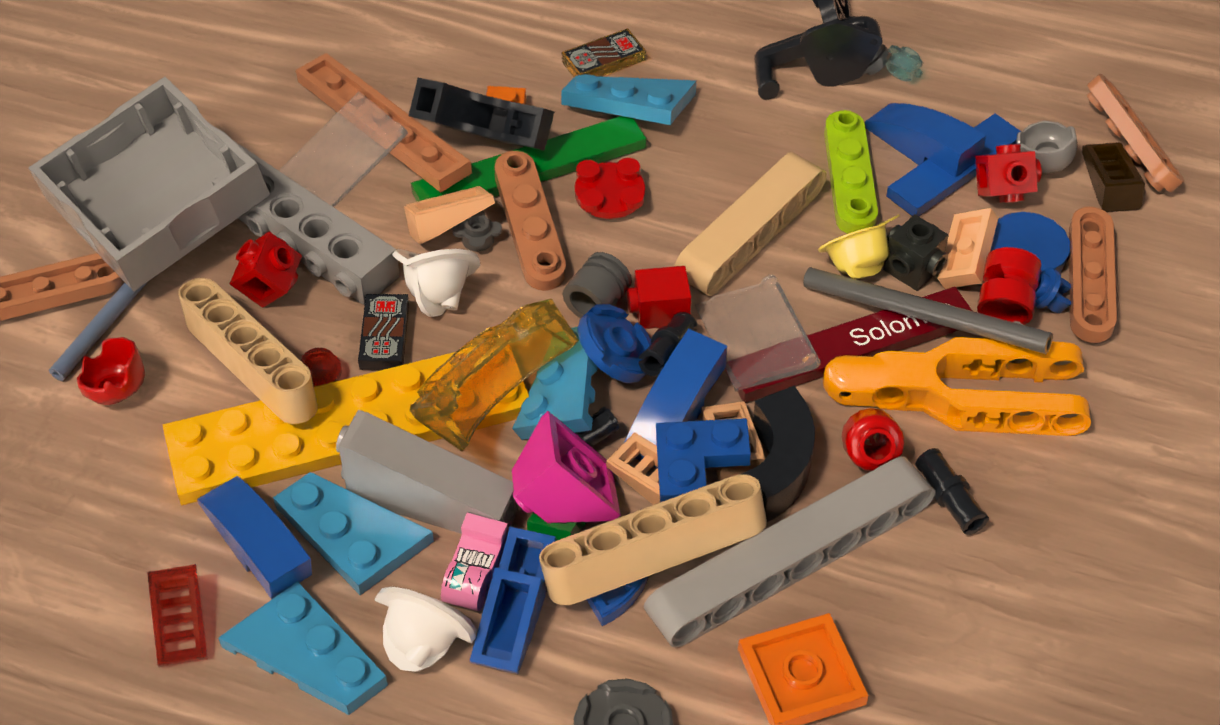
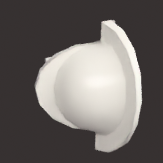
[392,249,480,317]
[374,587,477,672]

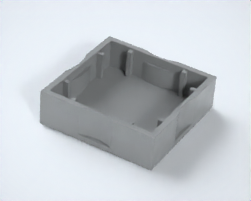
[28,77,270,291]

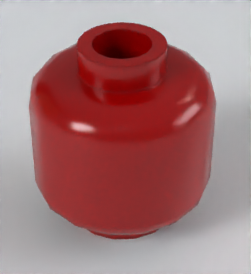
[841,408,905,471]

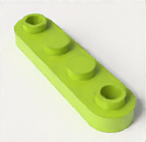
[824,110,878,234]

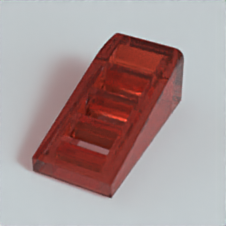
[147,564,208,667]

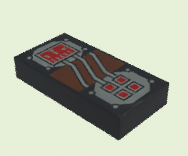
[358,294,409,370]

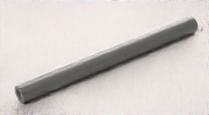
[803,267,1053,354]

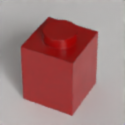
[627,266,692,329]

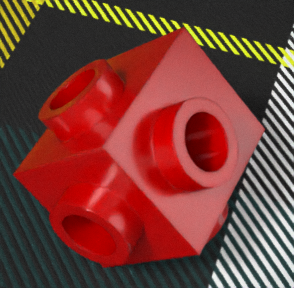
[975,144,1042,203]
[230,231,302,308]

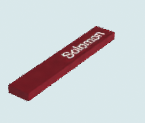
[726,286,973,403]

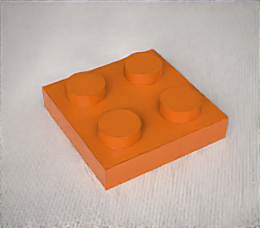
[738,613,869,725]

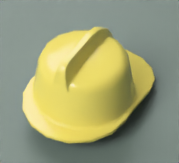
[818,214,900,279]

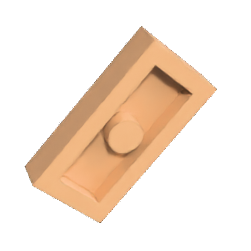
[937,208,998,289]

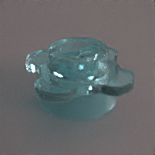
[886,45,923,82]

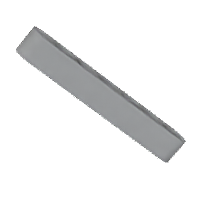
[644,456,936,648]

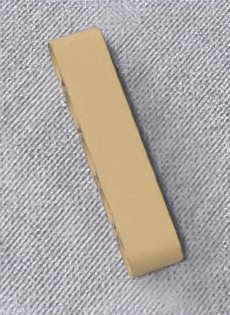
[674,152,827,297]
[178,278,318,424]
[539,475,767,605]

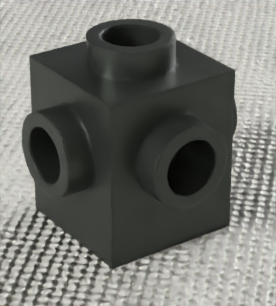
[884,214,949,291]

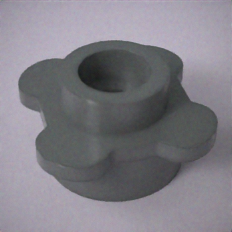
[452,211,502,251]

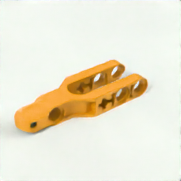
[823,337,1091,436]

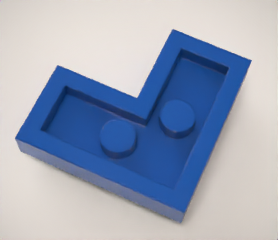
[655,418,751,502]

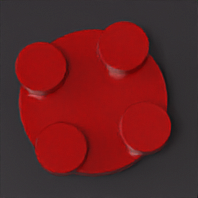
[575,158,645,219]

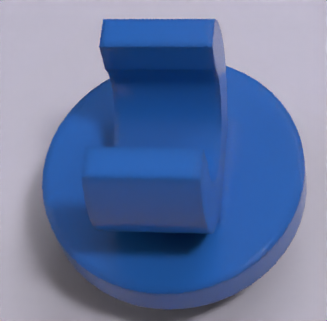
[1035,268,1071,313]

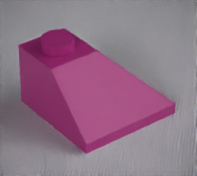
[512,411,621,523]

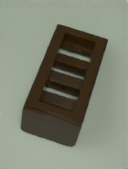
[1082,142,1145,212]

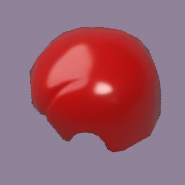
[77,337,145,405]

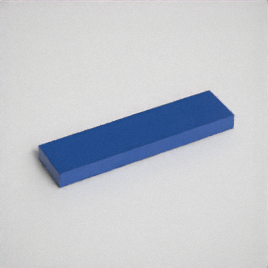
[886,113,1021,216]

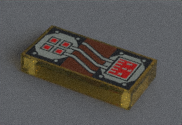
[562,28,646,77]

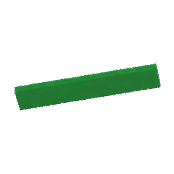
[411,116,646,202]

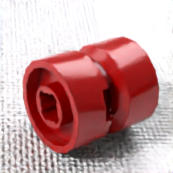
[977,247,1042,325]

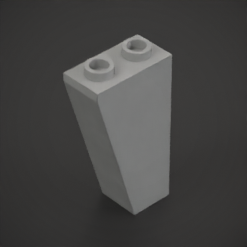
[336,410,518,534]

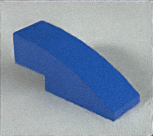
[864,103,986,178]
[624,328,727,468]
[197,476,312,600]
[470,527,557,674]

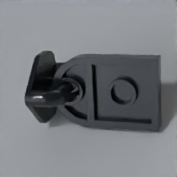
[754,0,883,100]

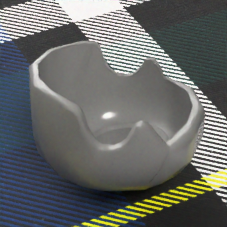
[1016,120,1078,174]

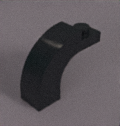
[408,78,554,151]
[738,385,815,522]

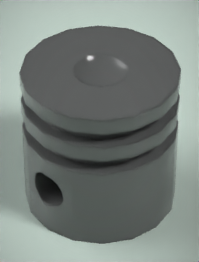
[562,252,632,318]

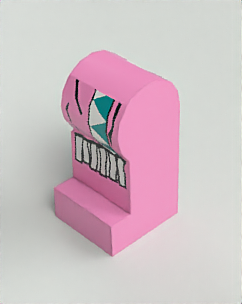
[441,512,508,612]

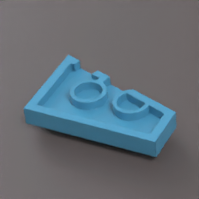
[561,74,697,125]
[512,327,598,440]
[273,472,434,595]
[218,581,388,715]

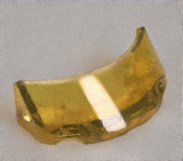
[409,299,579,451]

